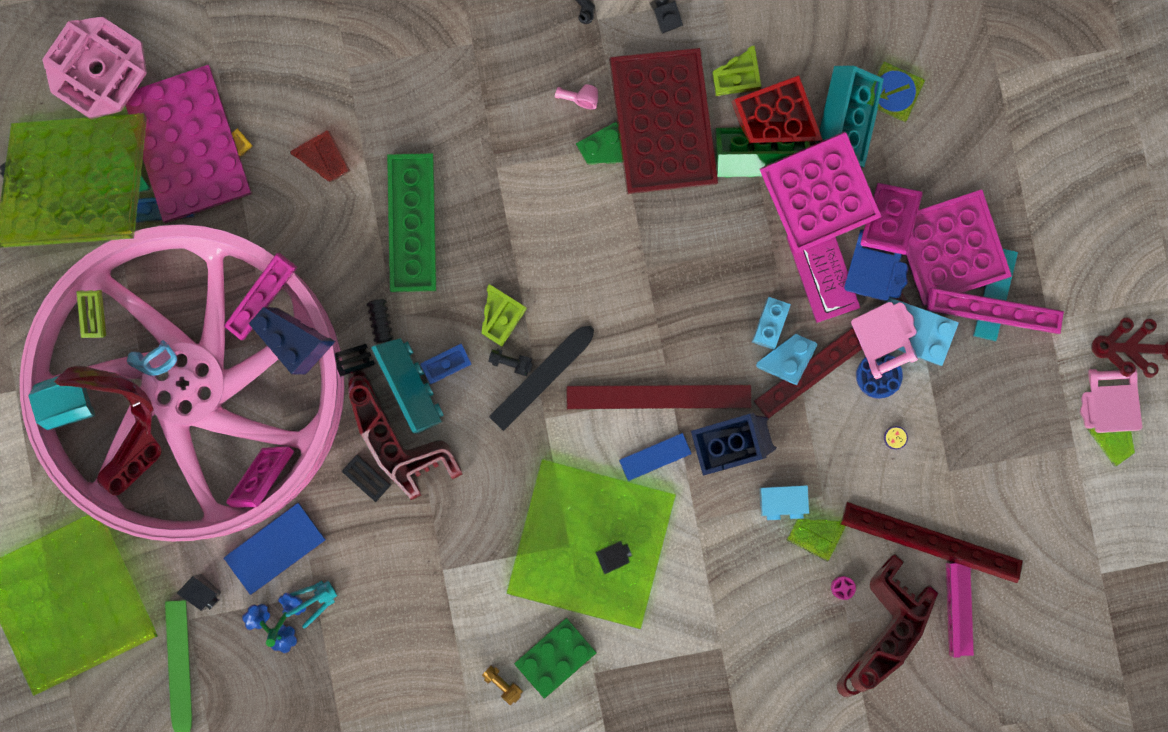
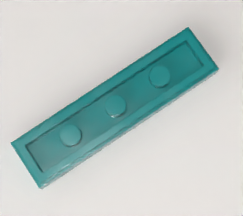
[973,248,1018,342]

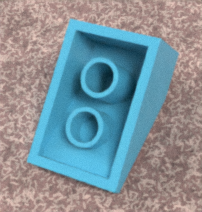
[886,298,959,366]

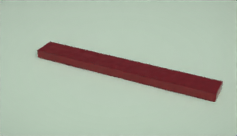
[754,293,911,419]
[567,385,751,409]
[841,502,1023,583]

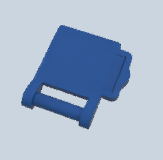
[844,229,908,301]

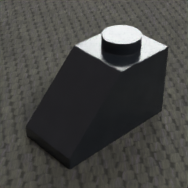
[595,540,632,574]
[177,574,221,611]

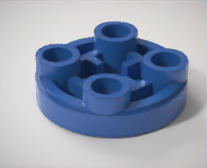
[856,354,903,399]

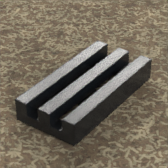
[335,344,375,377]
[341,454,391,502]

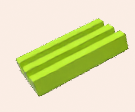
[76,290,106,338]

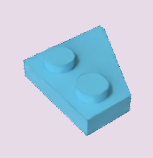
[756,334,817,385]

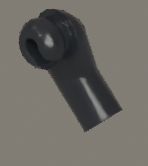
[576,0,595,24]

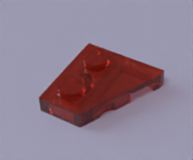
[290,130,350,182]

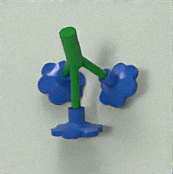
[242,593,306,653]

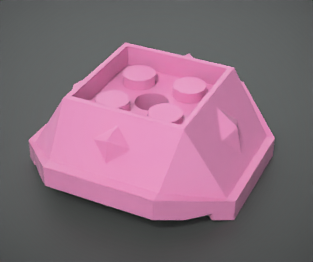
[42,17,147,119]

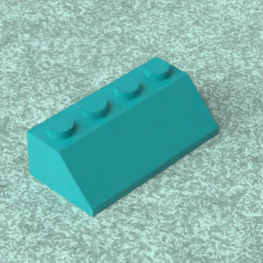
[816,66,884,167]

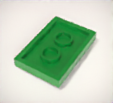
[514,617,597,699]

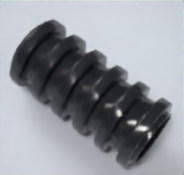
[366,299,394,343]

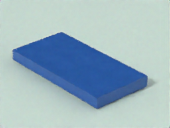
[224,503,326,595]

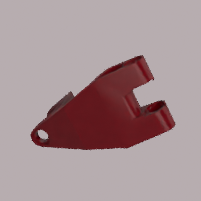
[348,371,463,500]
[837,554,939,697]

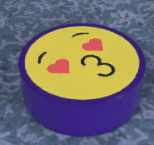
[884,426,908,450]

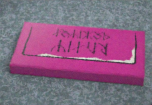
[786,236,860,323]

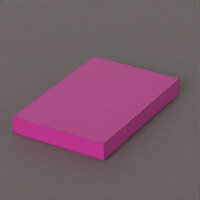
[861,183,923,255]
[226,446,294,508]

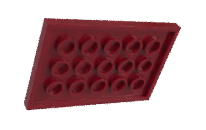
[609,48,718,194]

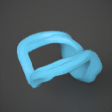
[127,340,177,376]

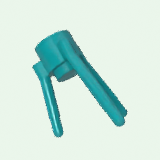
[286,580,338,629]

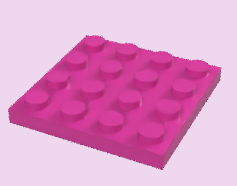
[759,131,881,254]
[906,189,1012,306]

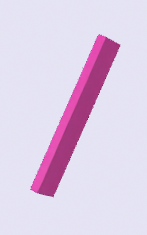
[927,288,1064,334]

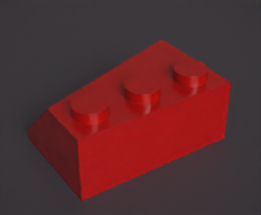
[731,75,823,143]

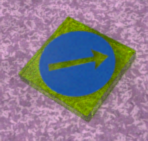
[867,61,925,123]

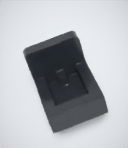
[650,0,683,34]

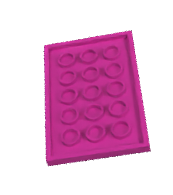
[125,65,252,223]

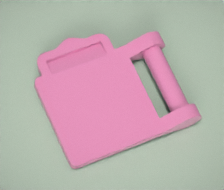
[851,302,918,379]
[1080,367,1142,433]

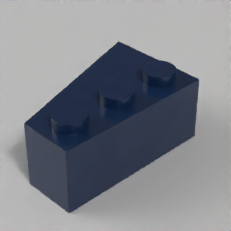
[249,307,336,375]

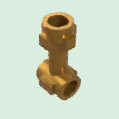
[482,665,523,705]

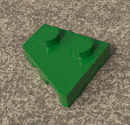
[576,122,622,165]

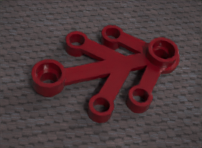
[1091,318,1168,378]

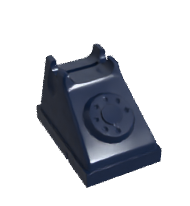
[691,413,777,476]

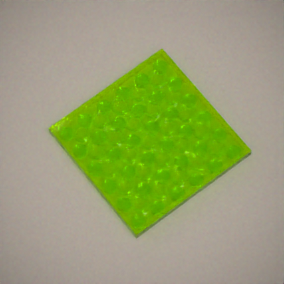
[0,113,147,248]
[506,459,676,629]
[0,515,158,696]

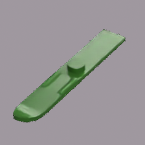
[165,600,192,732]

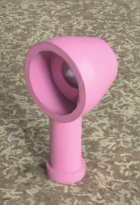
[555,84,598,109]

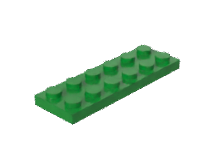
[387,153,437,292]

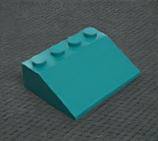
[371,338,444,434]

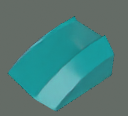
[28,375,96,430]

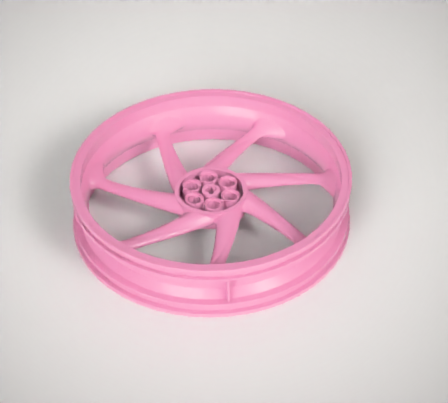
[20,225,345,542]

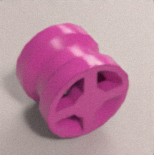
[831,576,856,600]

